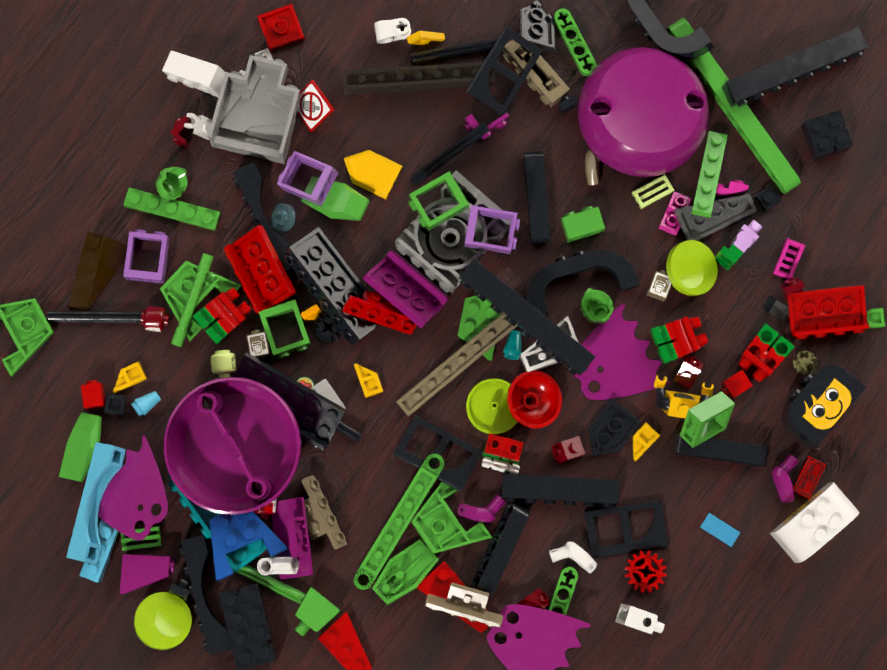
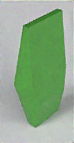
[301,176,370,221]
[59,412,102,482]
[372,539,439,605]

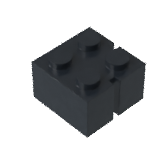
[801,109,854,161]

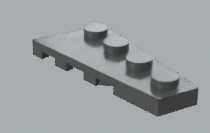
[673,193,757,241]

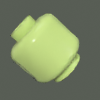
[210,350,237,378]

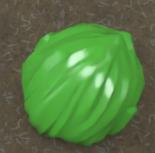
[156,167,188,200]
[581,288,614,324]

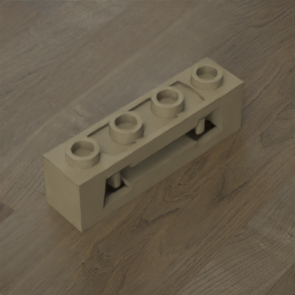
[503,34,570,108]

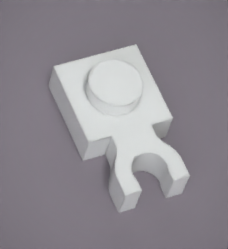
[184,113,212,140]

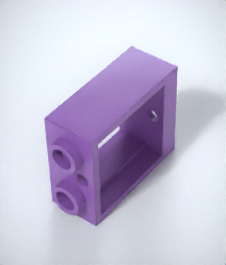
[277,151,338,207]
[464,205,520,254]
[123,229,170,284]

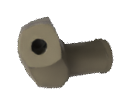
[585,149,600,185]

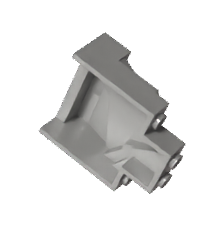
[208,54,301,164]

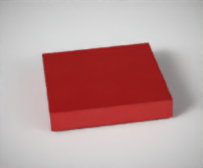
[257,4,305,52]

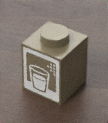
[646,270,672,302]
[246,329,271,359]

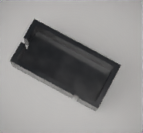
[219,583,278,670]

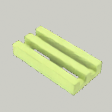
[632,174,674,209]

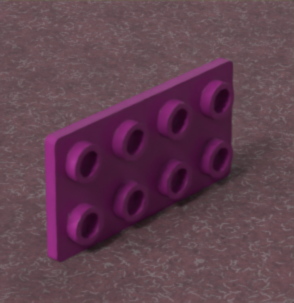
[272,497,313,579]

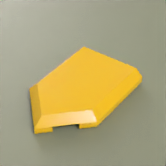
[344,150,403,200]

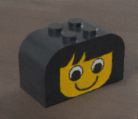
[782,365,866,449]

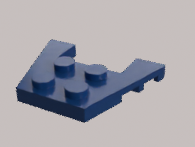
[209,511,287,581]

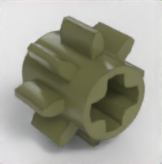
[793,351,818,375]

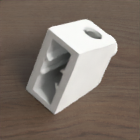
[615,604,665,634]

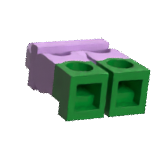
[715,220,762,271]

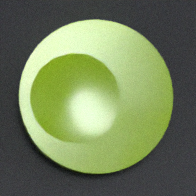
[666,240,718,296]
[466,379,517,435]
[134,592,192,650]

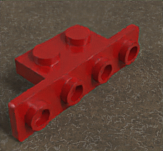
[342,290,417,335]

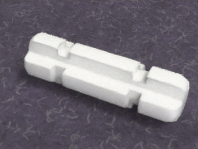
[482,456,520,475]

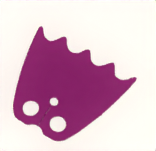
[573,303,670,400]
[98,436,168,541]
[487,604,590,670]

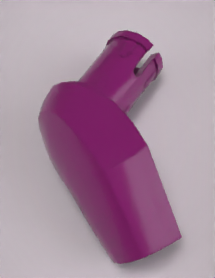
[772,454,798,503]
[458,495,506,522]

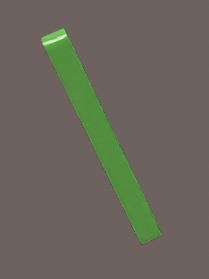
[667,18,801,194]

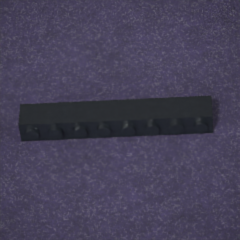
[721,27,868,107]
[459,259,595,376]

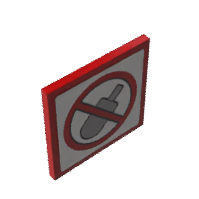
[297,80,335,132]

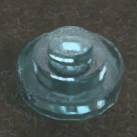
[271,203,295,232]

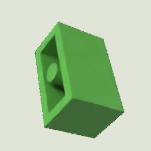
[561,206,605,243]

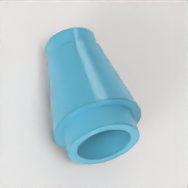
[131,391,161,417]

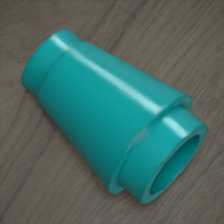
[503,330,522,360]

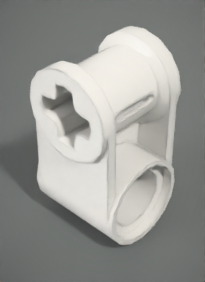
[374,18,411,44]

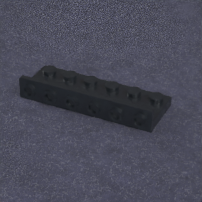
[283,227,380,345]
[234,352,347,450]

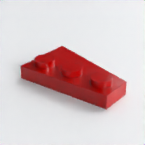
[318,612,372,670]

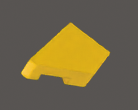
[407,31,445,45]
[113,361,147,394]
[354,363,384,398]
[632,422,660,461]

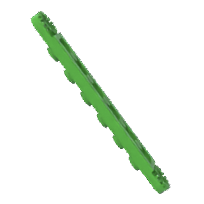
[354,454,445,590]

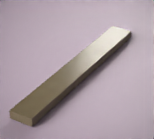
[396,314,517,416]

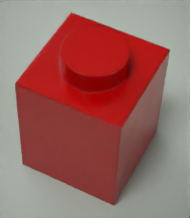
[720,370,753,400]
[81,380,106,410]

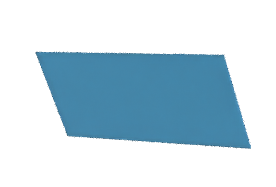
[700,513,740,547]

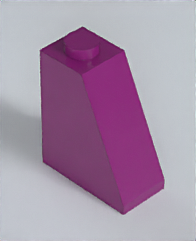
[120,554,175,594]

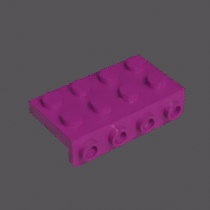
[363,250,449,328]

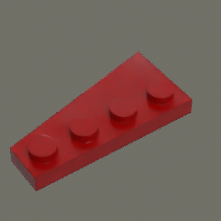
[417,561,489,633]

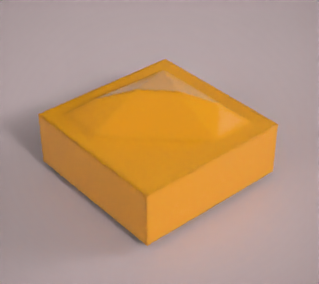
[301,304,321,323]

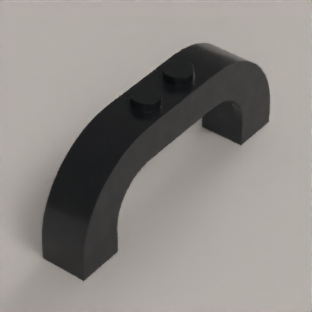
[628,0,714,59]
[526,250,640,315]

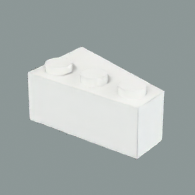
[162,50,225,98]
[520,316,578,372]

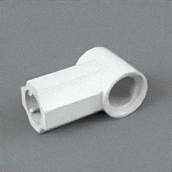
[257,556,299,575]

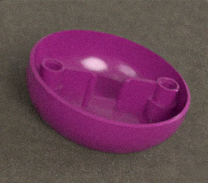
[577,47,709,177]
[164,377,301,514]

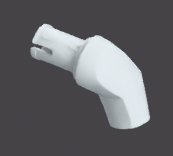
[549,541,597,573]

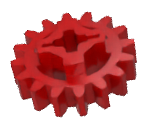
[624,550,667,593]

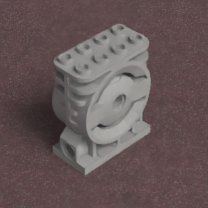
[395,171,511,294]

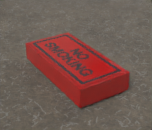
[793,456,826,500]

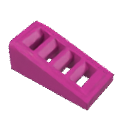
[773,238,805,279]

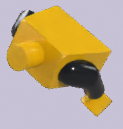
[653,375,714,418]

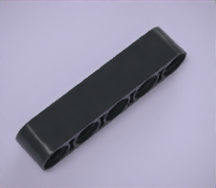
[524,151,550,243]
[672,434,768,467]
[471,503,529,597]

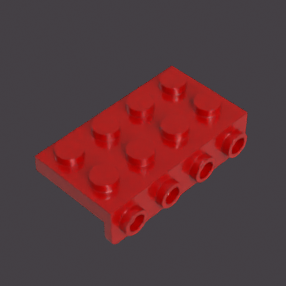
[224,225,296,314]
[787,285,870,339]

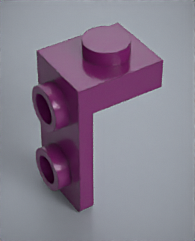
[464,113,509,140]

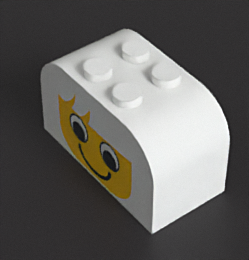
[770,482,860,563]

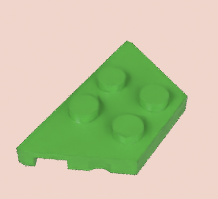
[458,296,501,361]

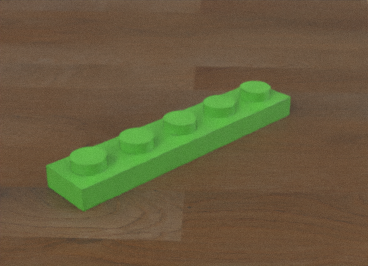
[691,131,728,218]
[124,188,221,231]

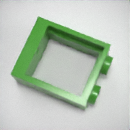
[408,171,469,231]
[259,300,311,359]
[680,391,735,448]

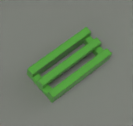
[120,527,162,551]

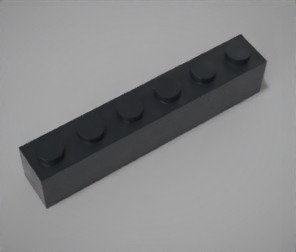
[501,474,620,508]

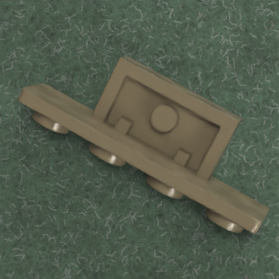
[301,476,347,550]
[425,582,503,628]

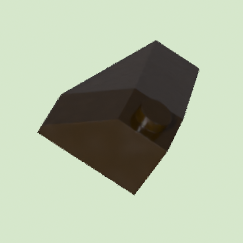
[68,231,127,311]

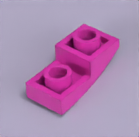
[715,180,749,197]
[658,191,692,236]

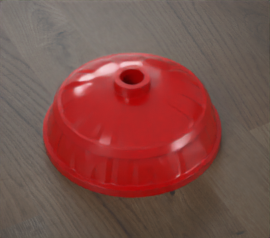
[507,371,562,429]

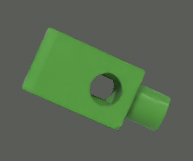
[294,587,341,637]

